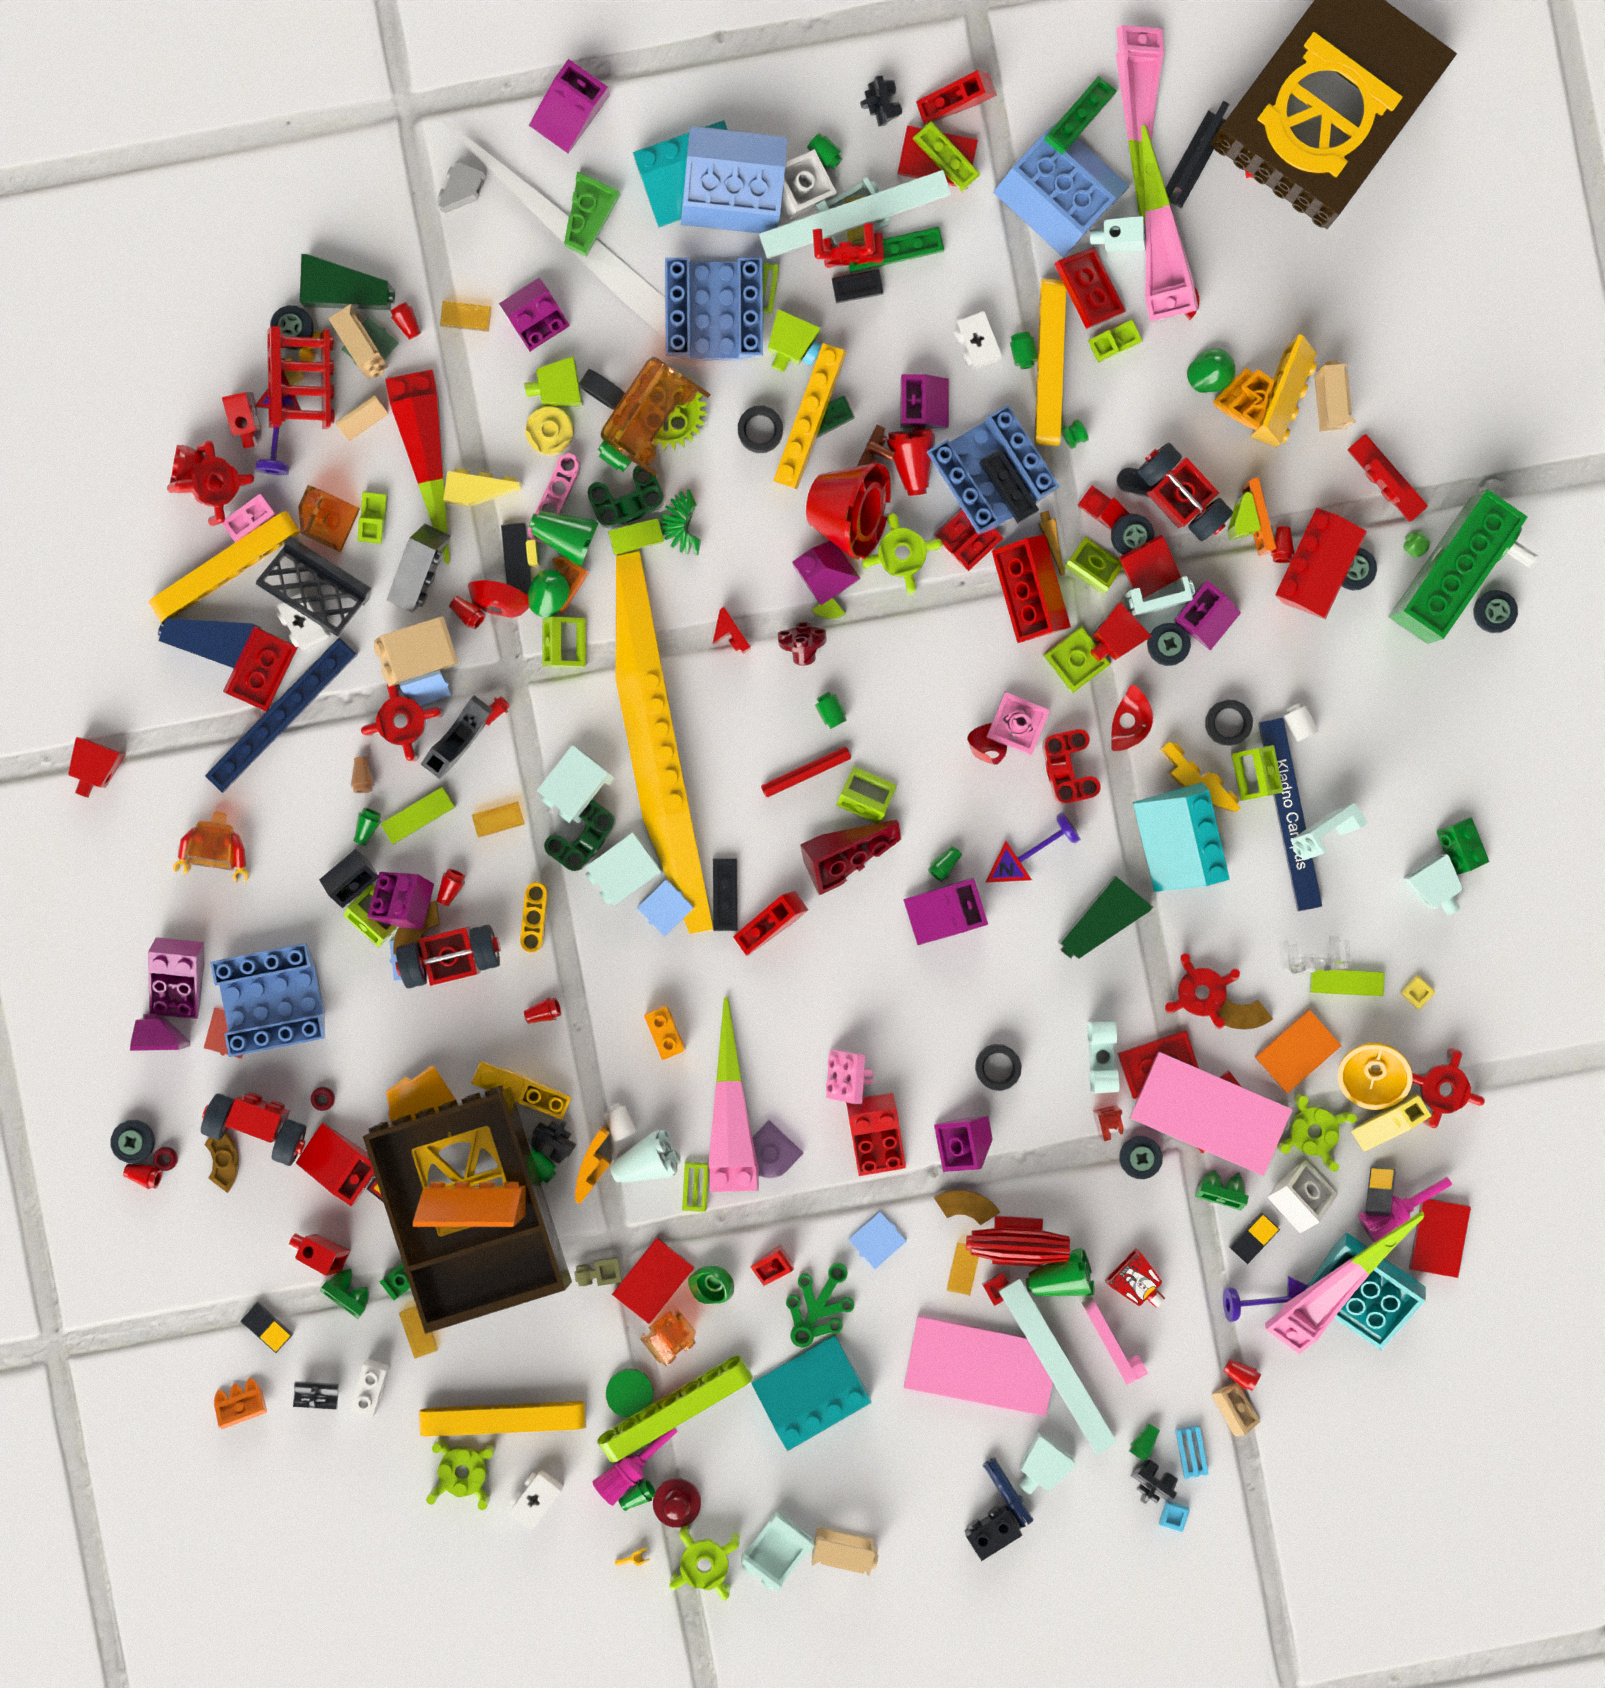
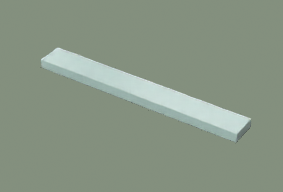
[759,170,951,259]
[998,1277,1117,1455]

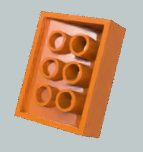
[413,1182,526,1227]

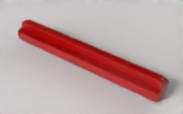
[761,746,851,797]

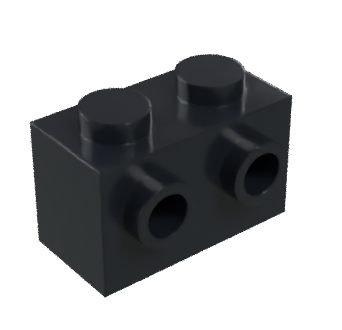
[319,849,379,908]
[965,1505,1023,1561]

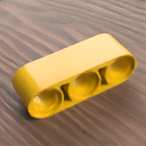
[520,882,549,953]

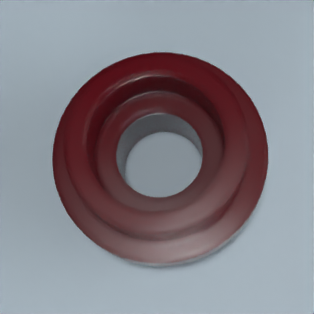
[310,1087,335,1111]
[153,1147,178,1171]

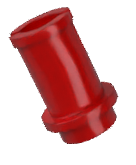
[485,696,510,726]

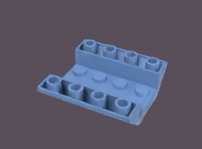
[993,122,1130,258]
[681,126,787,234]
[665,258,763,360]
[927,405,1059,534]
[210,943,325,1057]

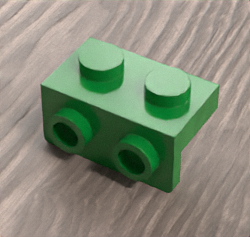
[1437,817,1490,875]

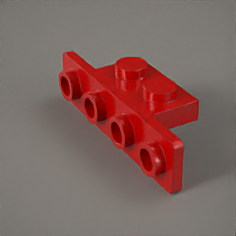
[1347,434,1428,522]

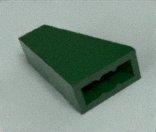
[300,254,395,310]
[1058,876,1153,959]

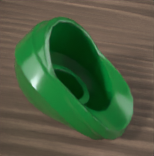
[1187,348,1235,393]
[528,569,570,618]
[688,1266,734,1304]

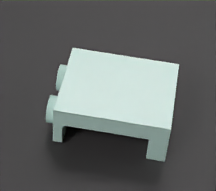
[816,177,890,247]
[1124,576,1195,617]
[537,745,615,823]
[1291,803,1368,860]
[585,833,662,906]
[741,1510,815,1591]

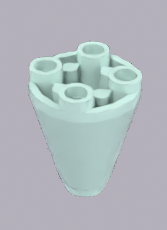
[610,1129,681,1183]

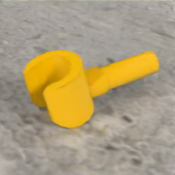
[299,331,321,362]
[615,1548,650,1566]

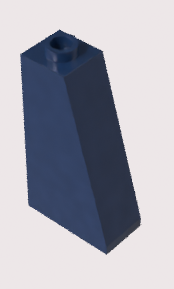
[158,618,262,668]

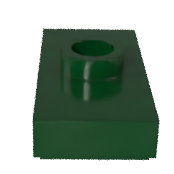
[816,396,855,439]

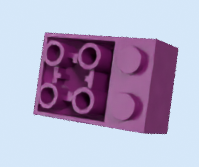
[529,59,610,154]
[903,878,988,945]
[148,937,204,1019]

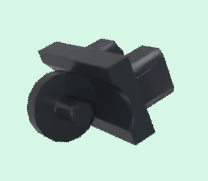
[860,75,902,127]
[530,1120,577,1164]
[293,1381,339,1410]
[1130,1459,1178,1504]

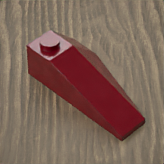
[800,820,902,895]

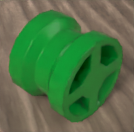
[1061,419,1089,449]

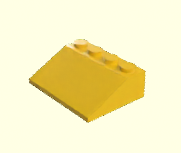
[1250,334,1317,448]

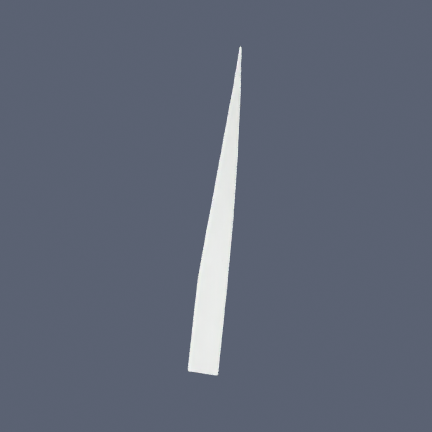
[440,119,693,361]

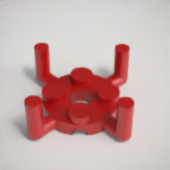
[812,223,884,268]
[167,440,254,526]
[361,683,444,762]
[1165,953,1240,1029]
[1412,1048,1485,1128]

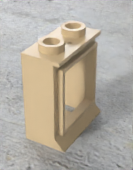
[328,304,388,379]
[1314,360,1356,432]
[812,1527,879,1576]

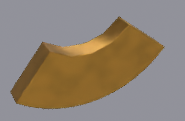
[393,901,440,955]
[1218,998,1273,1030]
[204,1131,239,1193]
[934,1189,1001,1226]

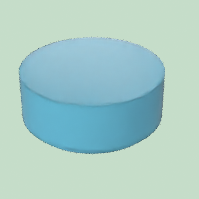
[802,340,822,365]

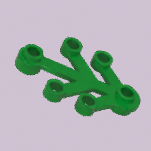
[786,1262,854,1348]

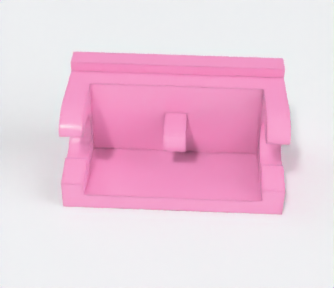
[222,494,278,542]

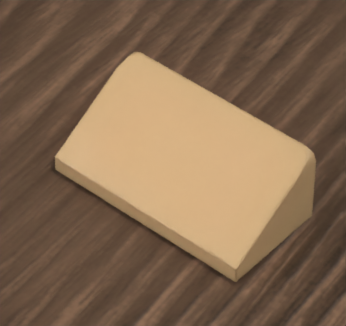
[335,396,388,440]
[1212,1381,1260,1436]

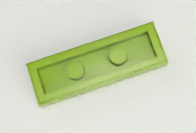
[913,121,980,192]
[381,787,456,845]
[1310,968,1385,997]

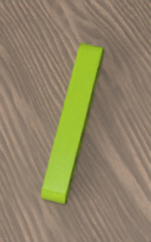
[597,1355,753,1462]

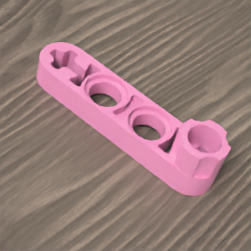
[528,453,581,544]
[1082,1297,1148,1385]

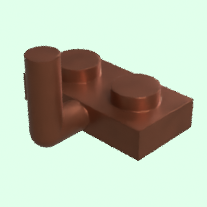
[857,425,895,466]

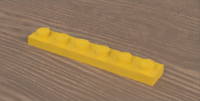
[773,343,847,490]

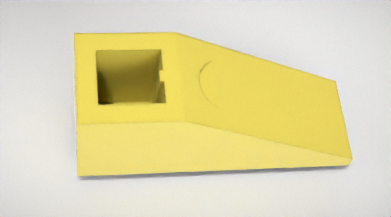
[443,468,522,507]
[1351,1093,1431,1151]

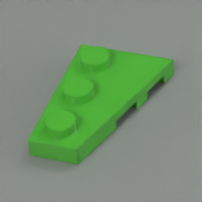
[564,171,621,257]

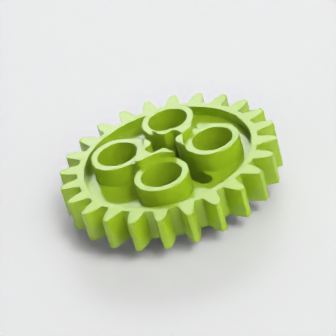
[628,371,707,451]

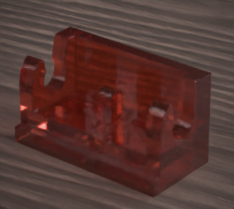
[1092,1105,1124,1142]

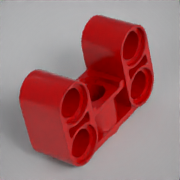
[1042,729,1101,804]

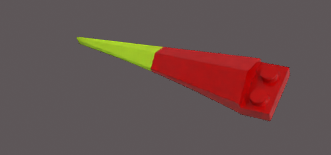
[385,369,450,565]

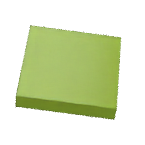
[1043,626,1111,694]

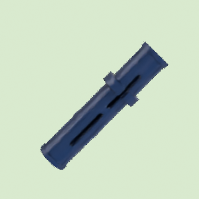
[982,1457,1034,1528]

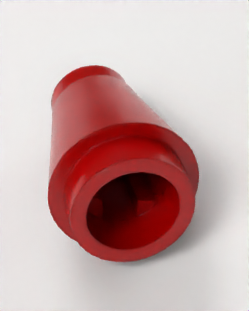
[390,302,421,340]
[1270,526,1295,563]
[449,596,486,629]
[436,868,465,906]
[524,997,562,1024]
[123,1163,162,1189]
[1223,1359,1261,1391]

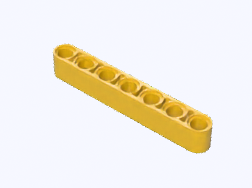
[1035,279,1066,446]
[148,511,301,623]
[419,1401,586,1436]

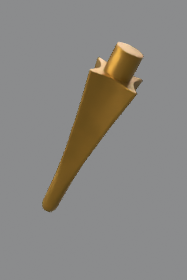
[1038,510,1065,576]

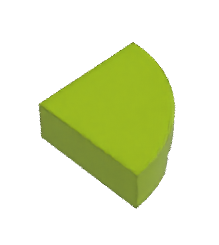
[812,598,846,619]

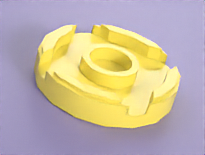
[525,406,574,455]

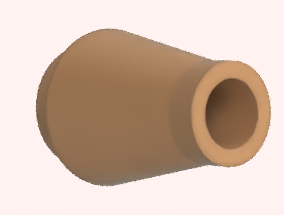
[350,757,375,793]

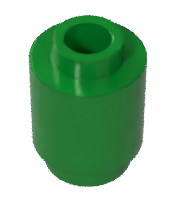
[807,133,843,170]
[1010,332,1038,370]
[598,437,635,472]
[815,692,847,729]
[531,1149,557,1184]

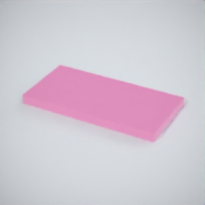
[1129,1052,1293,1176]
[904,1316,1060,1416]

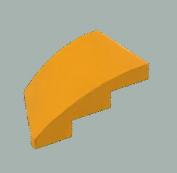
[1213,368,1276,430]
[386,1066,458,1125]
[575,1125,612,1205]

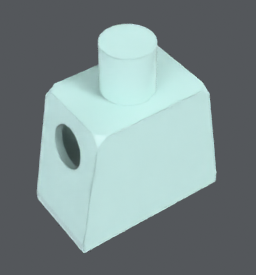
[1090,216,1145,252]
[1404,854,1463,915]
[1019,1431,1077,1494]

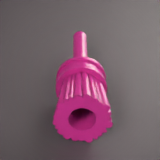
[1358,1177,1452,1243]
[592,1428,678,1506]

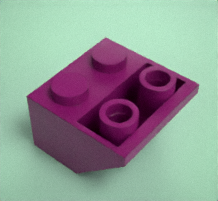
[499,277,570,352]
[900,374,949,428]
[1173,580,1241,651]
[367,872,434,930]

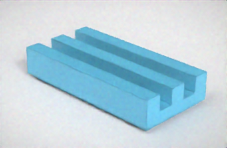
[1175,1425,1209,1479]

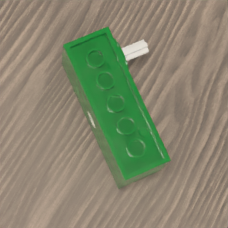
[1388,489,1538,644]

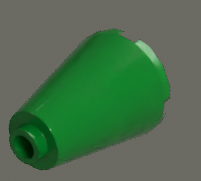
[528,510,598,566]
[1025,1248,1095,1296]

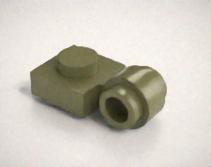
[574,1257,622,1286]

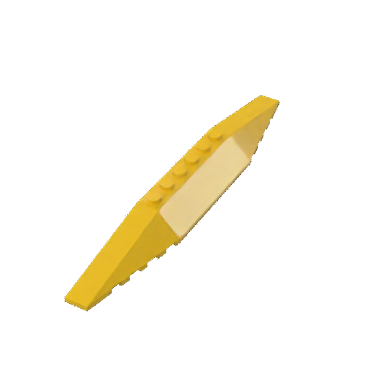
[615,551,713,934]

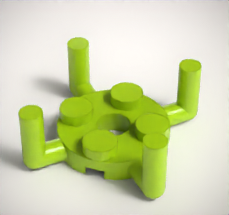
[862,513,942,595]
[1277,1094,1357,1172]
[426,1438,496,1510]
[669,1525,740,1600]

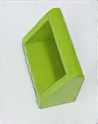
[1227,492,1261,541]
[542,617,586,667]
[1231,745,1283,801]
[836,766,897,824]
[343,883,398,948]

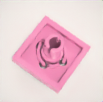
[987,692,1050,755]
[826,1050,874,1104]

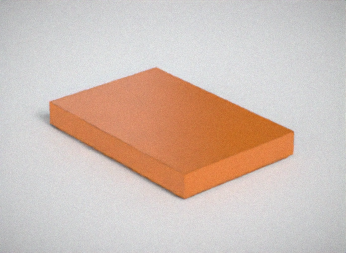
[1241,477,1276,556]
[1254,1009,1341,1094]

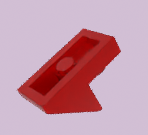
[1077,486,1130,530]
[713,607,751,654]

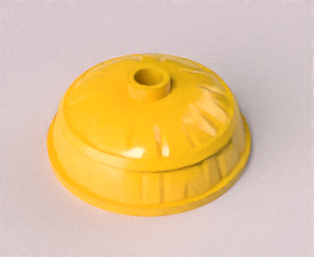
[1338,1042,1412,1110]

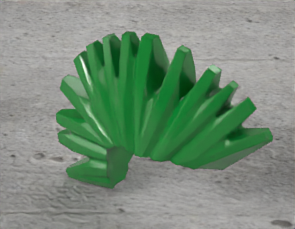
[660,489,701,555]

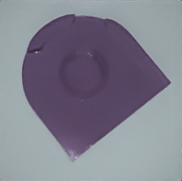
[753,1120,804,1178]

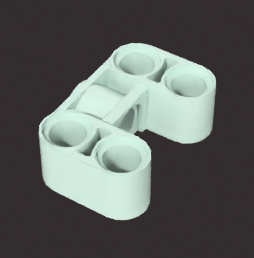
[1087,1021,1119,1093]

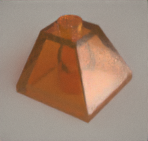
[298,485,360,552]

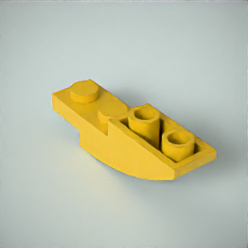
[1160,742,1241,812]
[471,1060,571,1119]

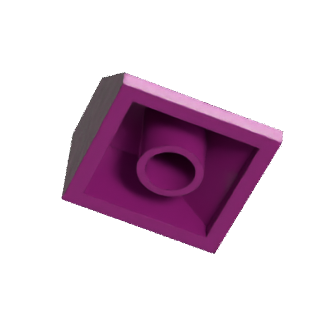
[792,541,861,605]
[130,1013,190,1051]
[934,1116,993,1172]

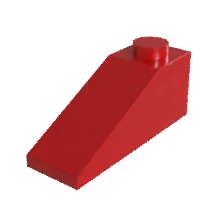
[916,70,997,124]
[733,891,809,956]

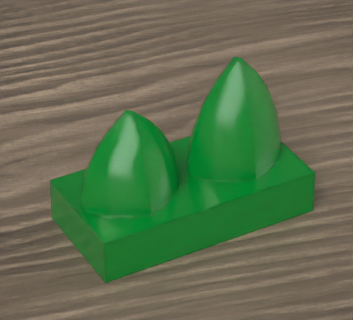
[1195,1170,1249,1211]
[320,1269,369,1320]

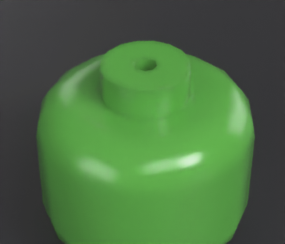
[1403,531,1430,558]

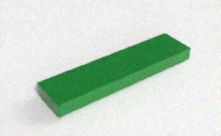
[1044,76,1117,155]
[849,227,944,273]

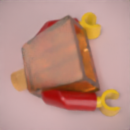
[173,811,249,882]

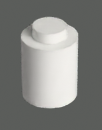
[1284,703,1318,742]
[603,1102,637,1141]

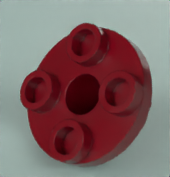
[778,622,827,666]
[653,1478,701,1528]

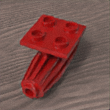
[966,1216,1070,1267]

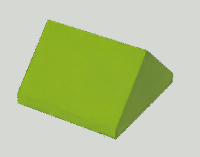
[1064,536,1122,594]

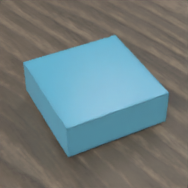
[1159,1500,1190,1532]

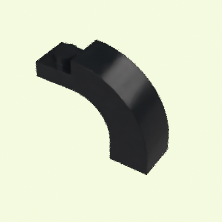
[421,695,493,779]

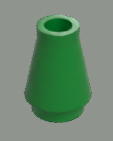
[353,808,381,846]
[928,846,962,882]
[1129,1423,1160,1461]
[618,1479,656,1511]

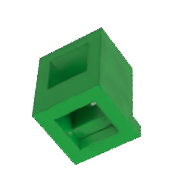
[379,1263,410,1300]

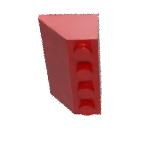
[1275,508,1367,620]
[992,534,1071,643]

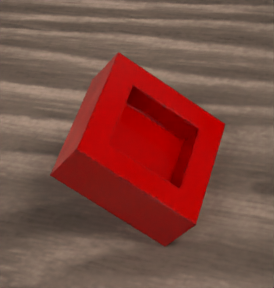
[982,1272,1009,1306]

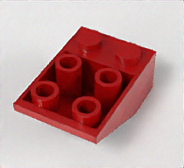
[846,1093,906,1176]
[295,1122,375,1206]

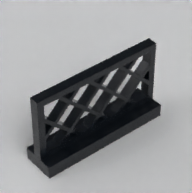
[1166,101,1230,208]
[256,536,372,637]

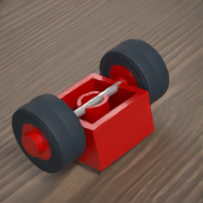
[1137,442,1233,541]
[395,925,501,989]
[201,1092,306,1166]

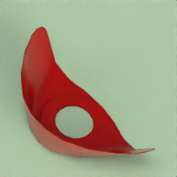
[468,580,530,618]
[1111,685,1153,751]
[967,721,1007,765]

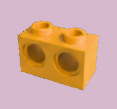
[644,1005,686,1060]

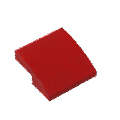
[933,508,1003,571]

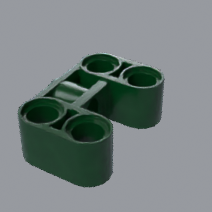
[587,464,664,529]
[544,799,616,871]

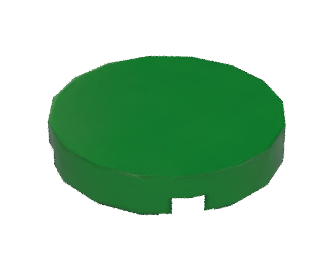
[606,1369,654,1418]

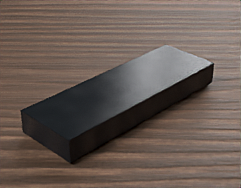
[979,448,1039,524]
[501,523,531,595]
[713,859,738,931]

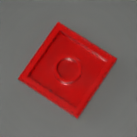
[1118,535,1181,599]

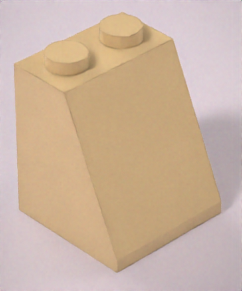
[374,616,459,686]

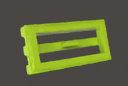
[762,263,779,314]
[682,1161,709,1212]

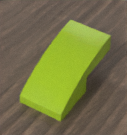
[1088,319,1143,363]
[357,491,388,544]
[608,518,664,555]

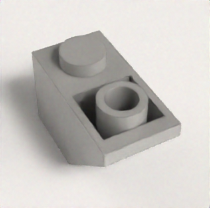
[437,161,486,213]

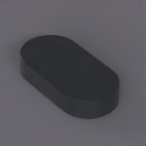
[1116,468,1156,498]

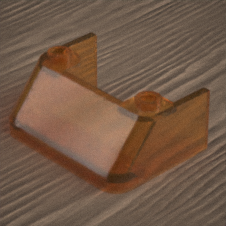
[601,357,711,476]

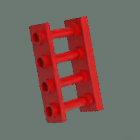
[267,326,335,429]

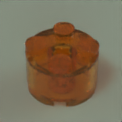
[640,1308,696,1366]

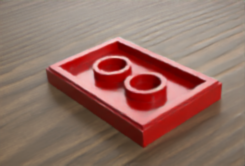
[897,125,978,189]
[1054,247,1126,329]
[223,626,298,712]
[1117,1030,1199,1099]
[1409,1199,1471,1278]
[612,1237,695,1324]

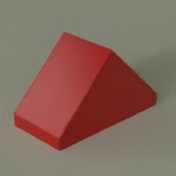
[750,1245,794,1286]

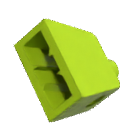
[768,309,820,373]
[524,357,583,407]

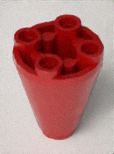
[887,428,935,496]
[170,445,238,493]

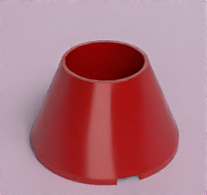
[806,463,891,560]

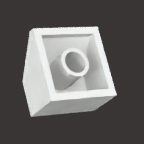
[781,149,837,220]
[1268,1159,1338,1233]

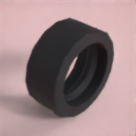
[578,369,626,410]
[738,406,783,453]
[1205,700,1253,746]
[975,1044,1022,1091]

